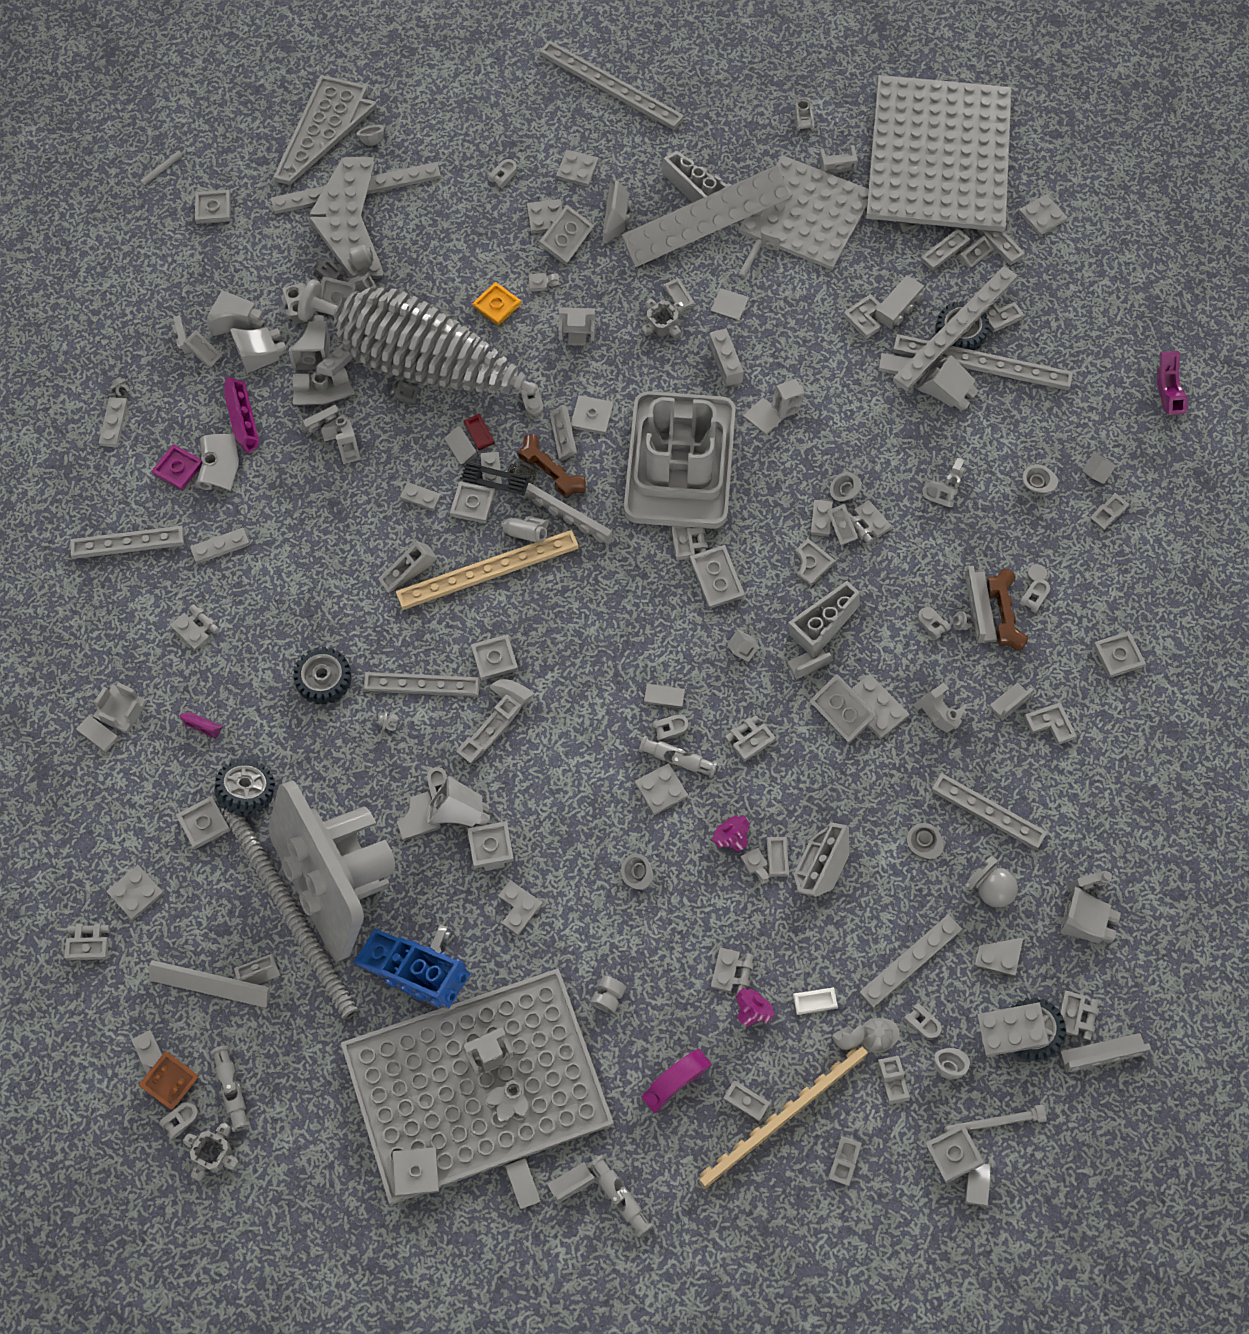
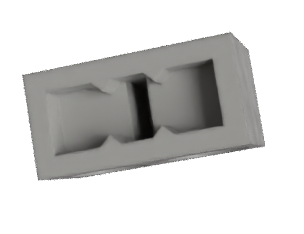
[281,283,313,325]
[772,379,804,419]

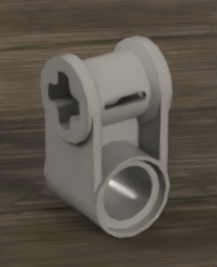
[795,97,814,131]

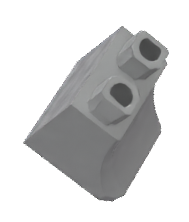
[207,290,265,336]
[289,315,330,370]
[230,327,287,373]
[917,355,979,411]
[427,776,490,827]
[1059,886,1121,943]

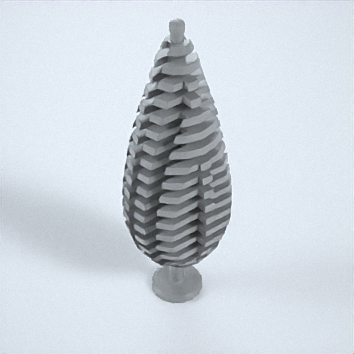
[297,279,537,394]

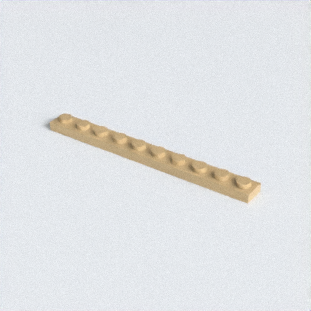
[396,530,579,610]
[699,1046,868,1189]

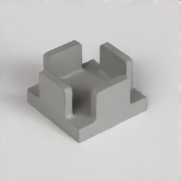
[558,307,596,345]
[93,683,147,734]
[467,821,514,871]
[463,1027,514,1075]

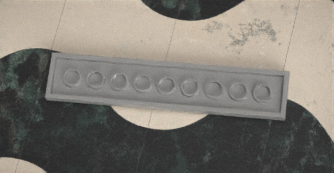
[621,165,790,267]

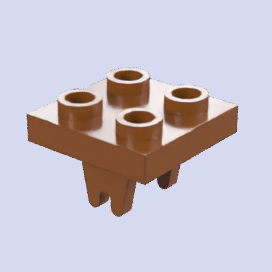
[138,1051,199,1110]

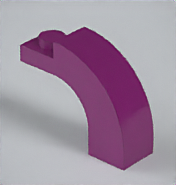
[1157,351,1188,415]
[641,1049,713,1113]

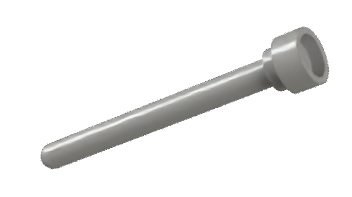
[944,1104,1047,1133]

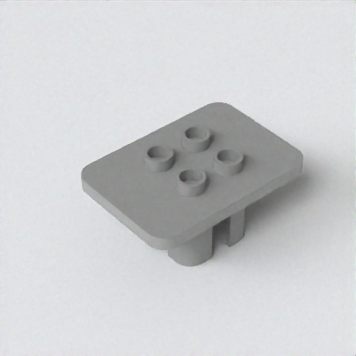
[624,391,735,529]
[268,780,395,962]

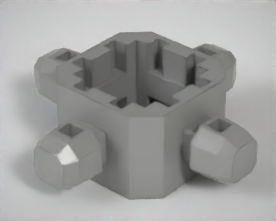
[641,299,685,338]
[183,1123,239,1181]

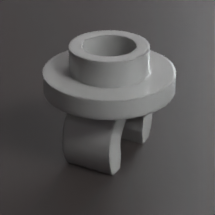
[110,377,129,397]
[952,611,972,630]
[378,711,398,731]

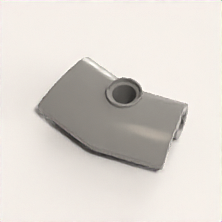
[293,367,355,405]
[196,434,239,491]

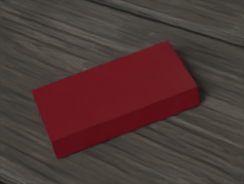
[463,413,495,451]

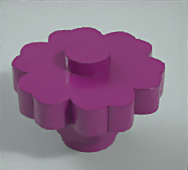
[712,815,750,851]
[735,988,775,1026]

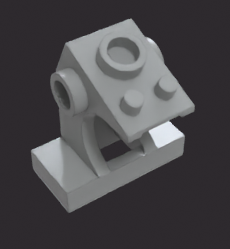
[321,415,361,464]
[913,683,967,733]

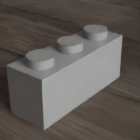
[875,275,924,329]
[709,328,744,387]

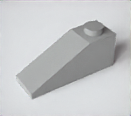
[378,541,438,593]

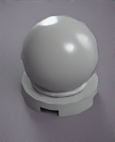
[965,856,1018,907]

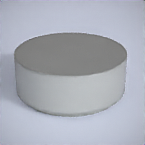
[1027,564,1047,582]

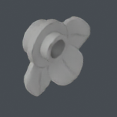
[486,1080,528,1122]

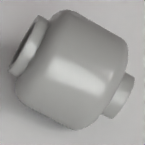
[347,245,374,270]

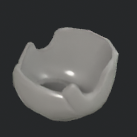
[831,1024,865,1050]

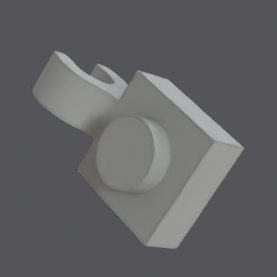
[529,273,559,292]
[945,458,965,489]
[740,848,769,885]

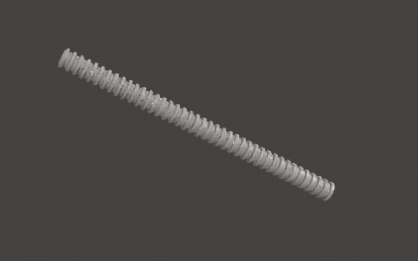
[220,807,358,1019]

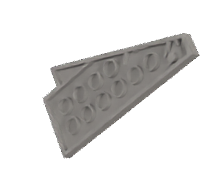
[273,75,377,185]

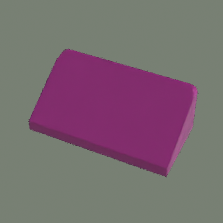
[180,712,223,738]

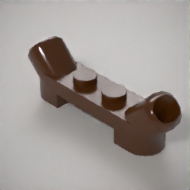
[517,434,586,499]
[986,569,1028,651]

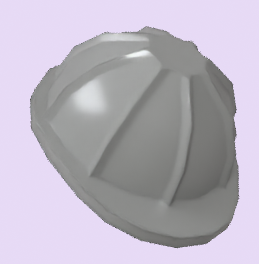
[356,125,384,146]
[1022,464,1058,493]
[830,472,862,502]
[907,823,944,859]
[621,853,653,890]
[862,1018,900,1053]
[934,1048,970,1080]

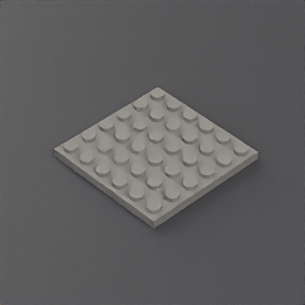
[738,155,869,270]

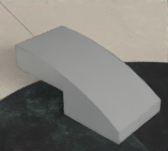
[1090,493,1129,530]
[489,678,535,705]
[878,1055,910,1105]
[828,1135,862,1186]
[505,1158,540,1209]
[965,1163,990,1207]

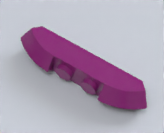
[224,377,259,453]

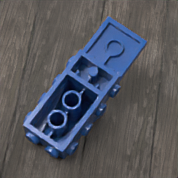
[353,928,471,1009]

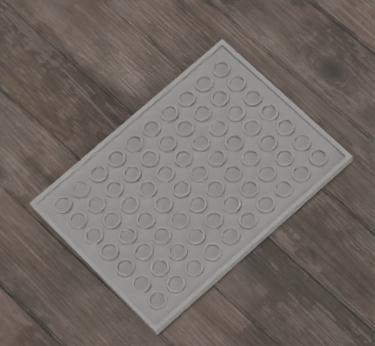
[866,75,1011,232]
[341,968,614,1205]

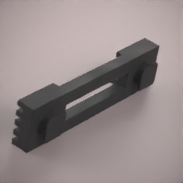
[460,461,530,496]

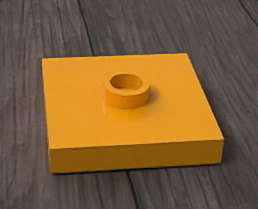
[472,282,522,326]

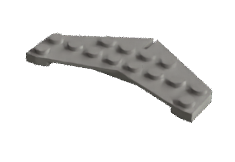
[309,157,383,279]

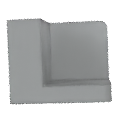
[348,272,377,293]
[1083,452,1116,484]
[728,629,759,662]

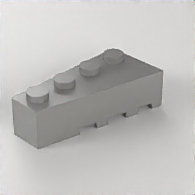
[661,151,731,203]
[788,581,860,658]

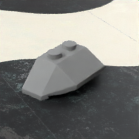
[603,178,632,243]
[794,822,849,897]

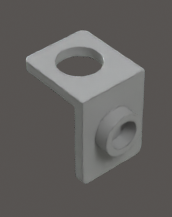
[762,232,780,251]

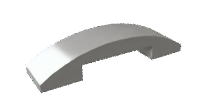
[456,694,522,764]

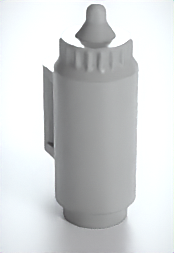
[501,516,549,543]

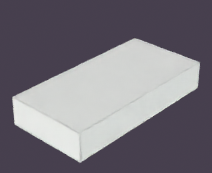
[793,988,838,1015]

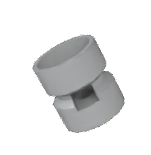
[590,975,626,1014]

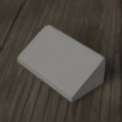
[956,235,994,269]
[444,425,477,466]
[234,954,280,984]

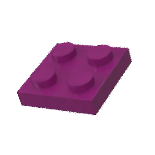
[152,444,202,491]

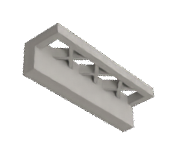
[965,566,997,643]
[1060,1033,1151,1073]

